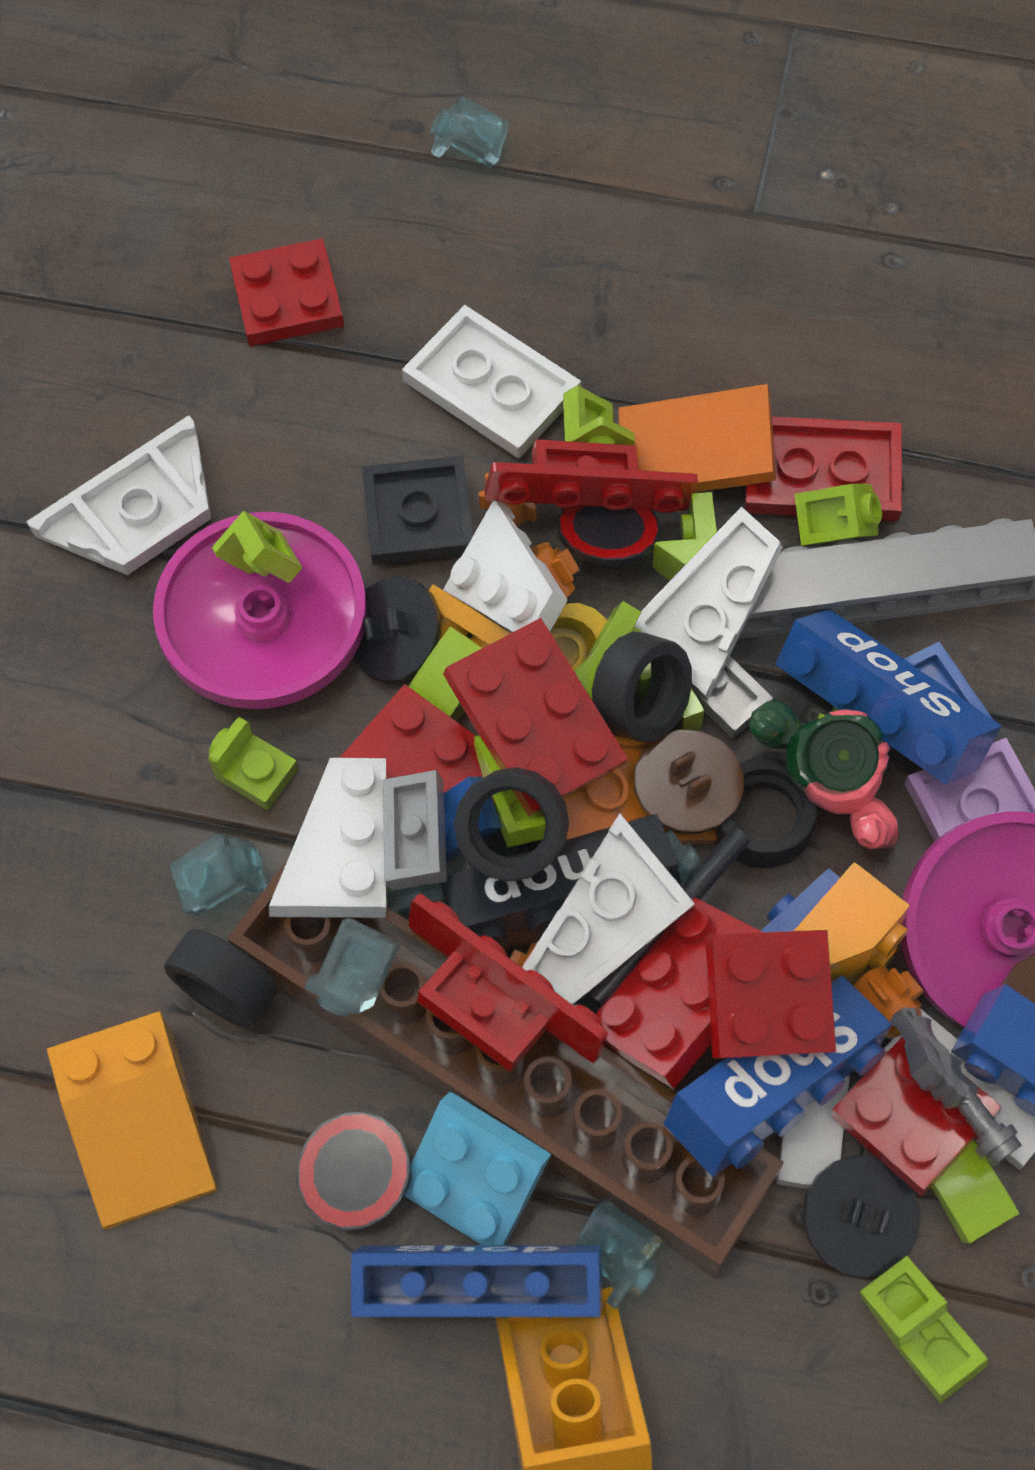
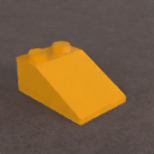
[794,862,910,985]
[47,1011,218,1230]
[495,1287,652,1470]

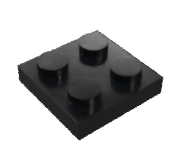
[362,456,473,565]

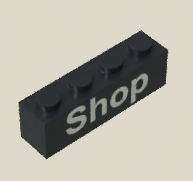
[441,813,681,951]

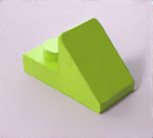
[653,492,717,581]

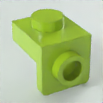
[563,385,635,445]

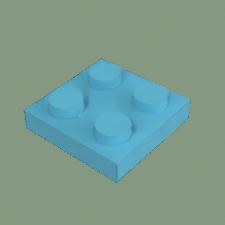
[405,1091,552,1245]

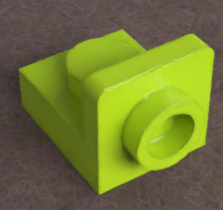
[794,484,882,546]
[212,511,303,583]
[208,717,299,810]

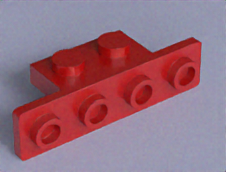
[484,440,698,513]
[408,894,608,1072]

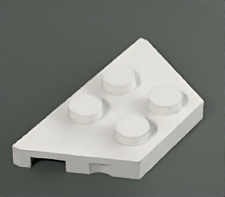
[26,416,212,575]

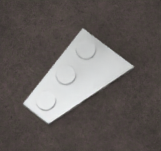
[443,501,568,632]
[634,507,782,699]
[269,758,386,918]
[522,813,695,1005]

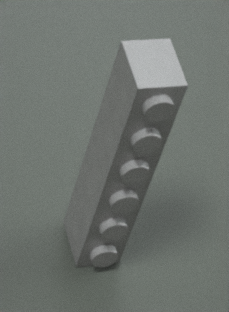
[738,518,1035,639]

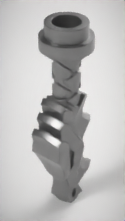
[890,1007,1022,1166]

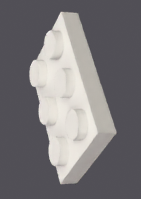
[402,305,581,459]

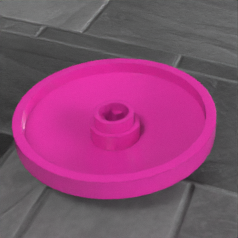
[153,512,367,709]
[901,811,1035,1029]

